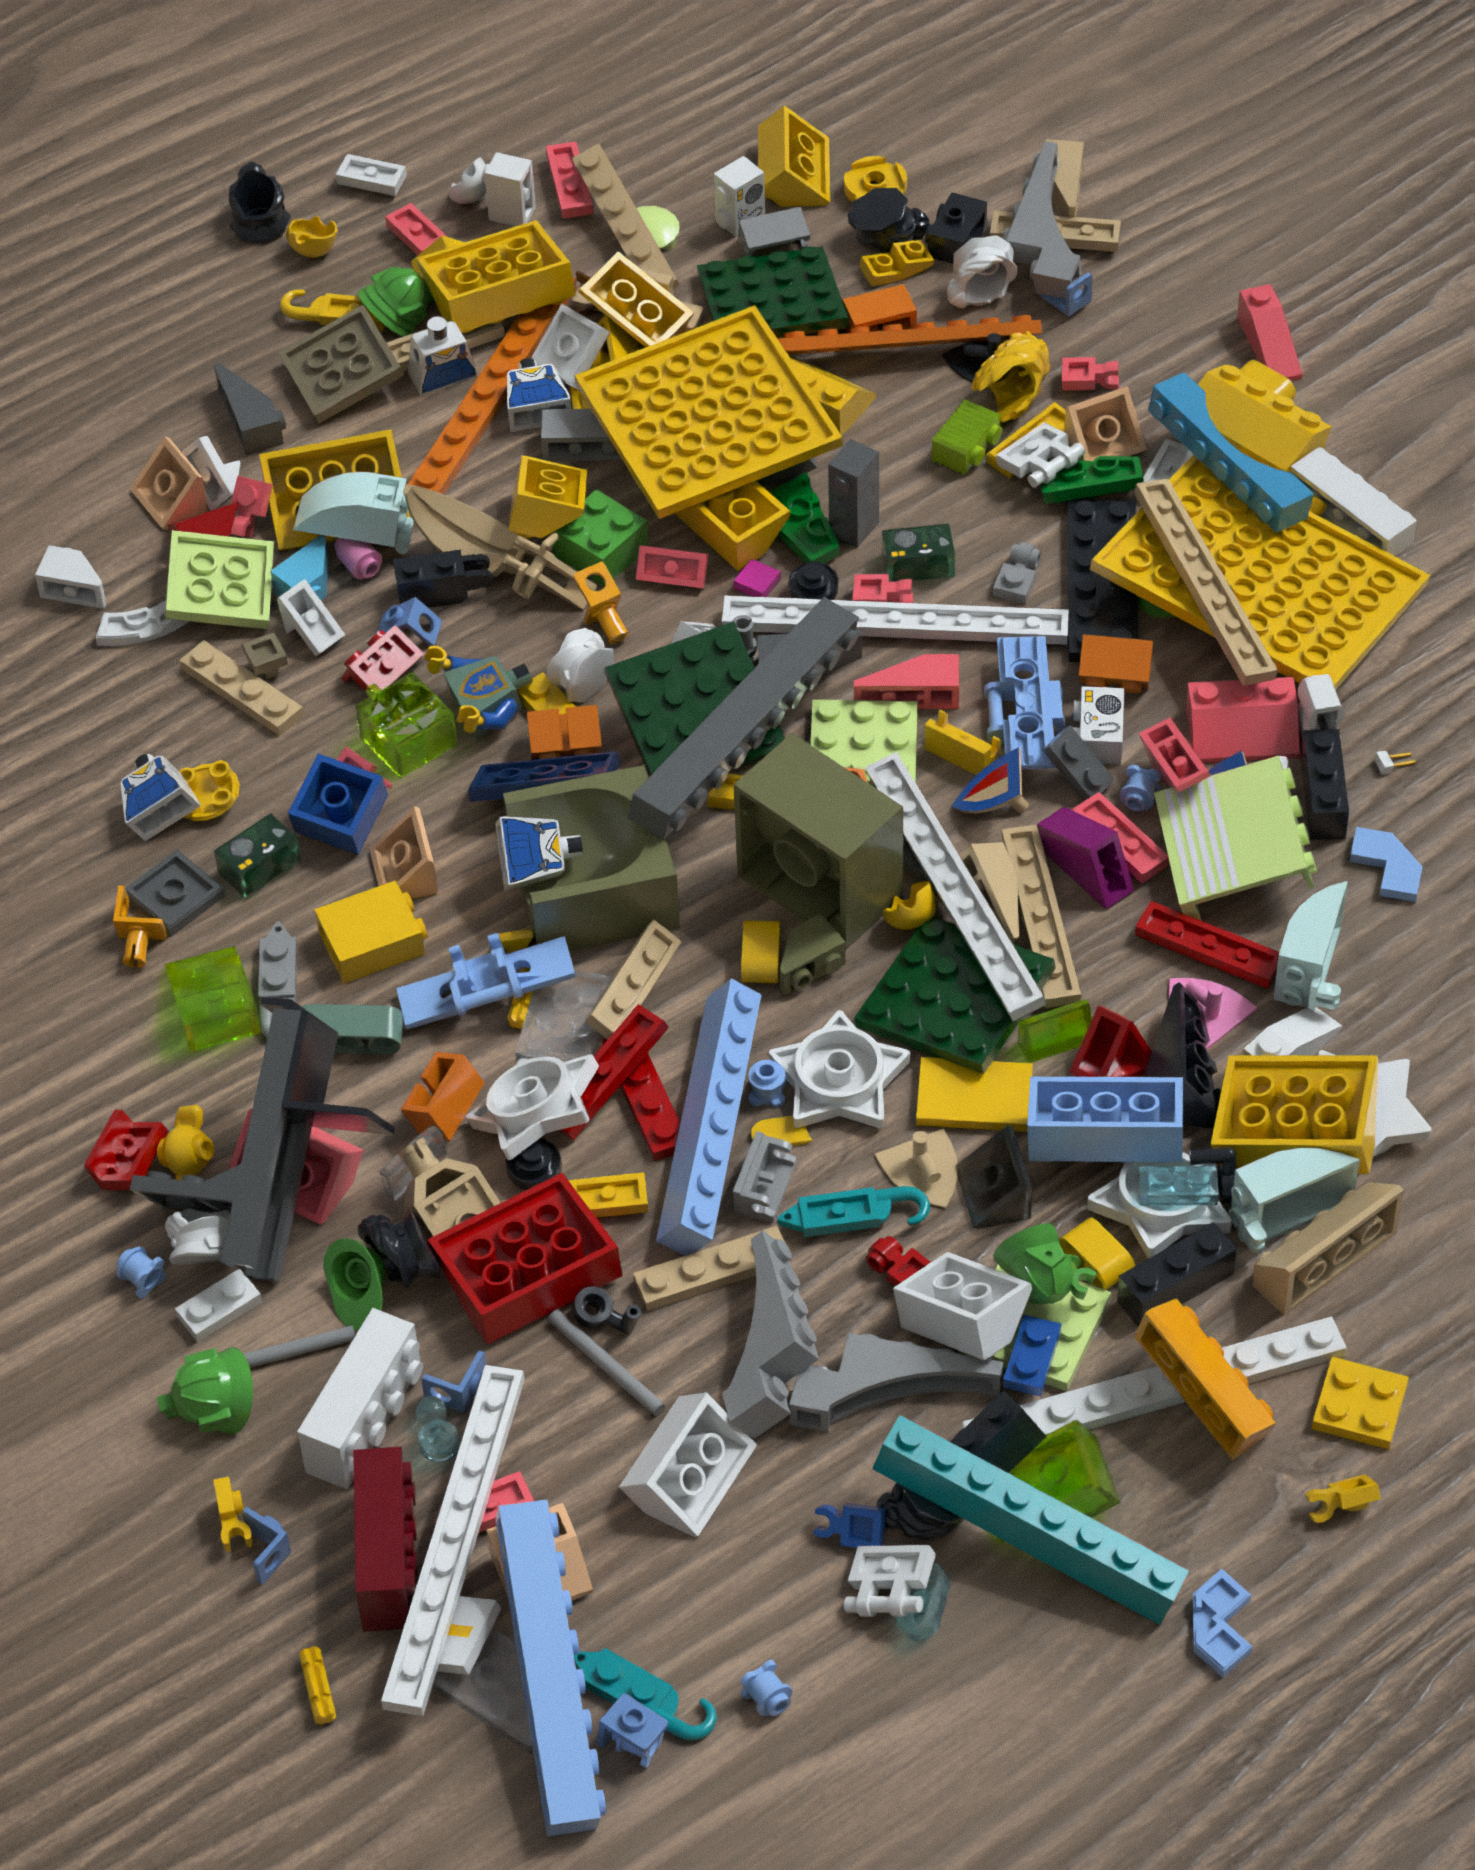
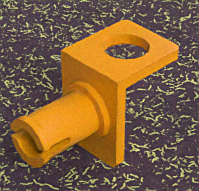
[573,562,629,644]
[113,885,167,968]

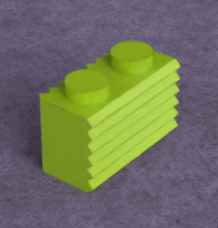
[931,399,1002,475]

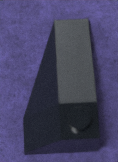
[1144,982,1221,1129]

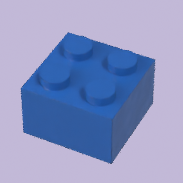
[288,753,388,855]

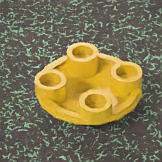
[179,760,240,821]

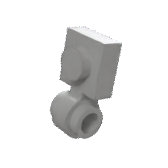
[993,542,1041,605]

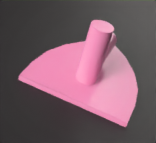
[1169,978,1257,1050]

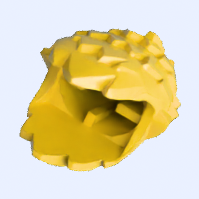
[971,331,1050,423]

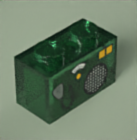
[882,523,955,582]
[214,813,301,898]

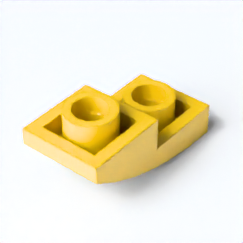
[859,240,934,287]

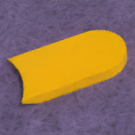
[751,1116,813,1146]

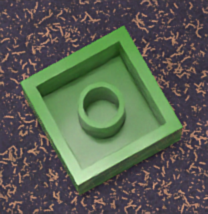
[552,489,649,587]

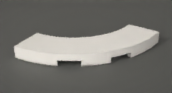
[96,596,189,647]

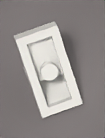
[182,436,240,510]
[277,579,345,656]

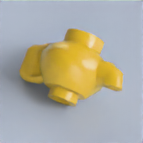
[157,1105,215,1180]

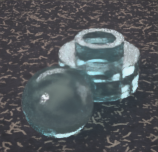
[415,1396,459,1462]

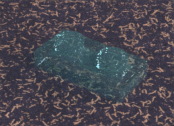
[1138,1166,1219,1206]

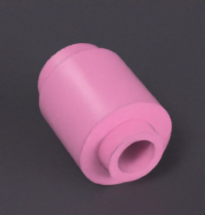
[334,538,382,580]

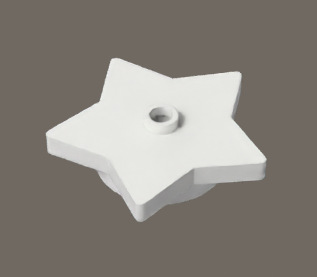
[769,1010,910,1128]
[1319,1050,1432,1157]
[466,1054,599,1160]
[1087,1153,1232,1258]

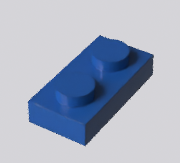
[1003,1315,1062,1397]

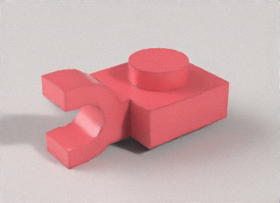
[1062,357,1119,391]
[230,476,273,538]
[852,574,914,603]

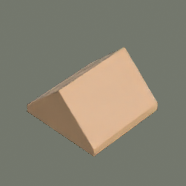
[1064,386,1147,461]
[130,436,208,530]
[369,806,438,899]

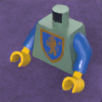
[424,646,533,739]

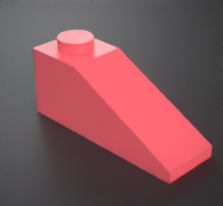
[1237,284,1302,381]
[854,654,959,709]
[1139,718,1210,793]

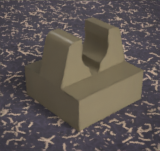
[242,632,288,680]

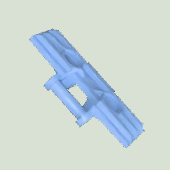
[984,636,1065,769]
[396,933,576,1029]

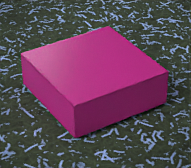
[734,559,781,597]

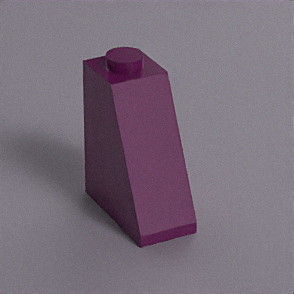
[1037,807,1134,909]

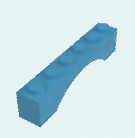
[1148,372,1314,533]

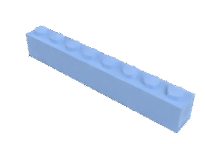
[656,979,761,1256]
[495,1500,606,1837]

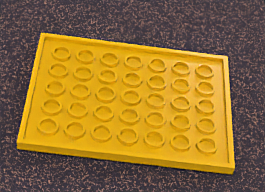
[1090,454,1430,690]

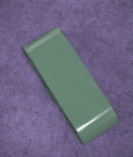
[301,1004,403,1055]

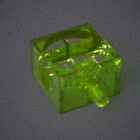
[355,672,457,779]

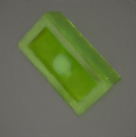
[1018,999,1092,1063]

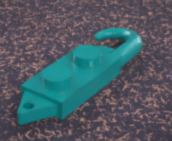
[777,1186,930,1237]
[574,1648,717,1741]

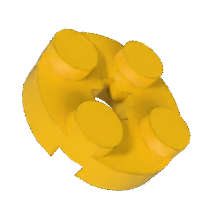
[844,156,907,202]

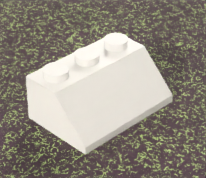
[893,1252,1032,1360]
[619,1392,757,1537]

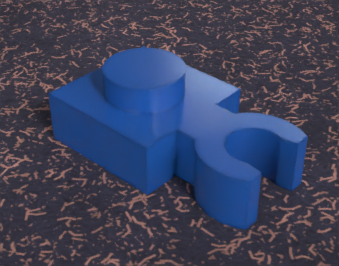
[814,1503,886,1548]

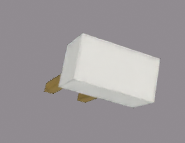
[1374,751,1416,775]

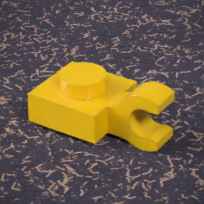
[1305,1474,1381,1523]
[213,1476,253,1552]

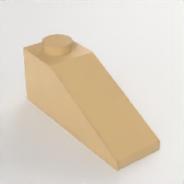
[1038,139,1084,217]
[959,842,1019,943]

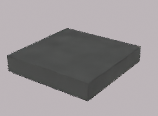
[125,849,225,937]

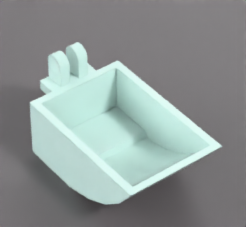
[293,472,414,554]
[1273,881,1348,1010]
[1229,1148,1360,1253]

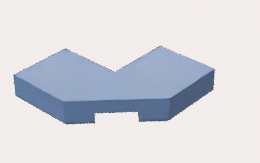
[1350,827,1423,902]
[1192,1569,1252,1678]

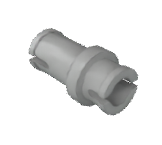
[732,615,757,663]

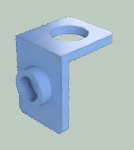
[1039,272,1092,317]
[377,597,442,646]
[421,1350,487,1413]
[242,1507,291,1585]
[597,1693,668,1753]

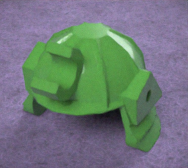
[358,266,435,337]
[993,1223,1097,1304]
[157,1347,253,1434]

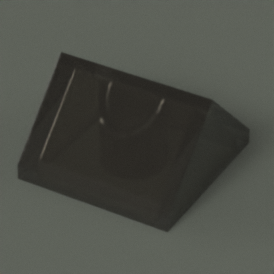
[954,1125,1032,1230]

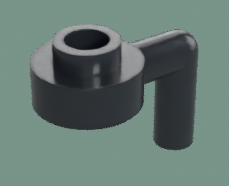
[1189,1147,1236,1204]
[572,1286,641,1334]

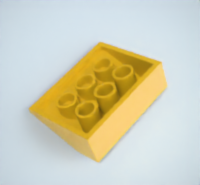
[416,220,576,333]
[259,429,410,552]
[1211,1055,1379,1174]

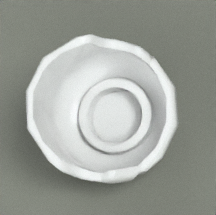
[447,157,486,204]

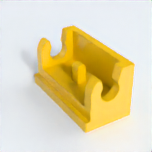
[925,710,1003,775]

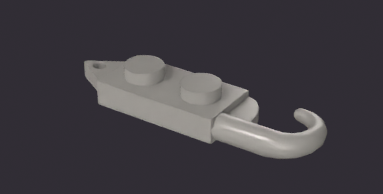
[258,921,297,1038]

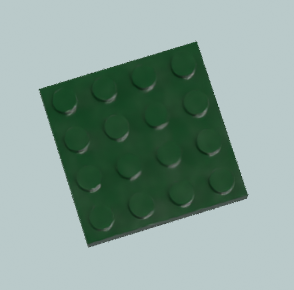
[697,246,849,338]
[604,621,785,777]
[854,916,1056,1074]

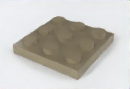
[278,305,405,423]

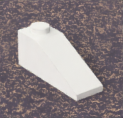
[1243,1007,1342,1055]

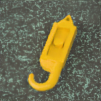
[280,289,387,332]

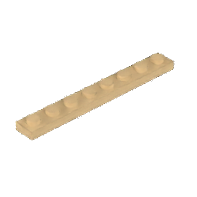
[1134,478,1278,686]

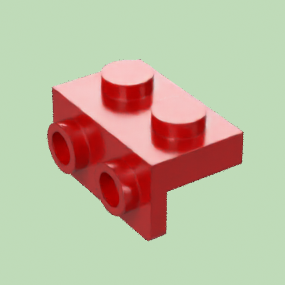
[84,1109,169,1190]

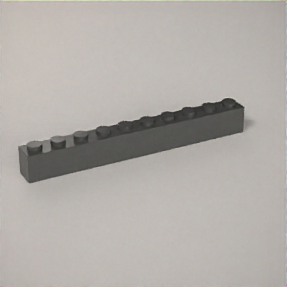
[628,597,859,840]

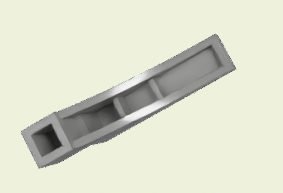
[1003,141,1082,299]
[722,1230,819,1439]
[789,1333,1003,1432]

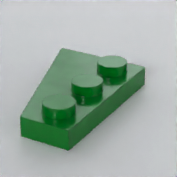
[1041,456,1144,504]
[769,472,839,564]

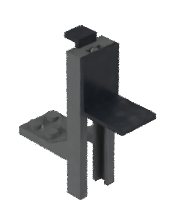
[130,997,395,1282]

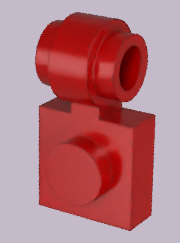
[866,1236,931,1286]

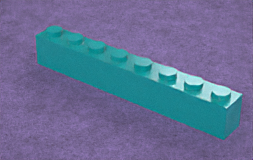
[872,1415,1189,1625]

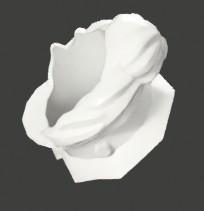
[947,235,1018,308]
[547,628,614,703]
[165,1208,230,1265]

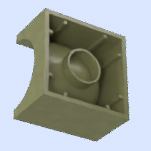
[734,733,903,950]
[503,765,680,951]

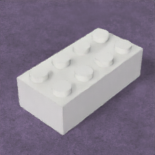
[297,1308,423,1490]

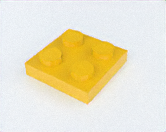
[1312,1357,1409,1450]

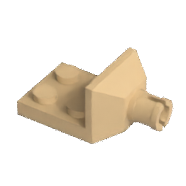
[398,1137,501,1238]

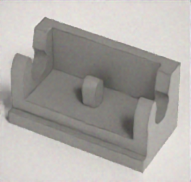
[738,207,810,257]
[733,1131,797,1223]

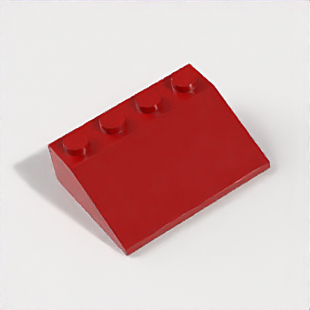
[428,1173,623,1345]

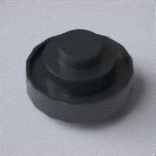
[788,562,839,600]
[505,1138,562,1190]

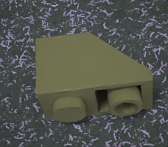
[780,913,846,997]

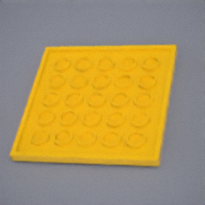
[574,305,843,519]

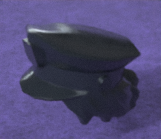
[228,161,291,244]
[847,188,930,253]
[358,1208,441,1288]
[877,1482,964,1540]

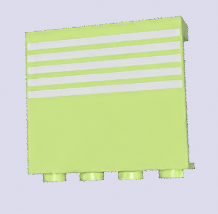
[1154,755,1317,921]

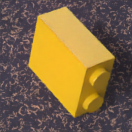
[314,880,428,984]

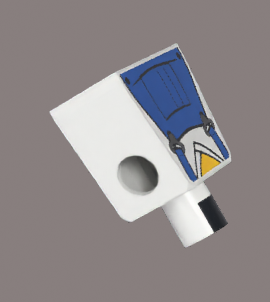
[408,317,478,396]
[507,358,571,432]
[120,754,201,842]
[495,816,583,891]

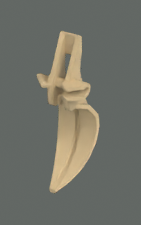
[403,484,598,610]

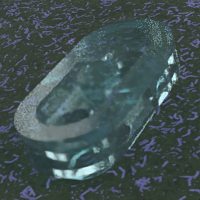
[897,1562,950,1641]

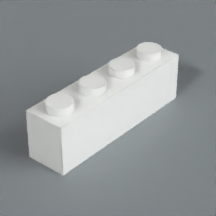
[1290,447,1417,556]

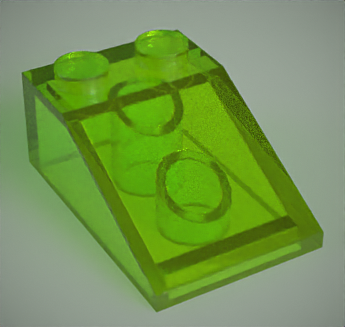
[164,946,261,1052]
[995,1419,1121,1543]

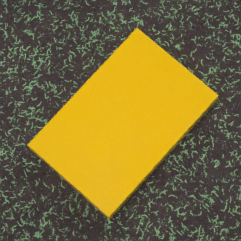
[916,1057,1033,1132]

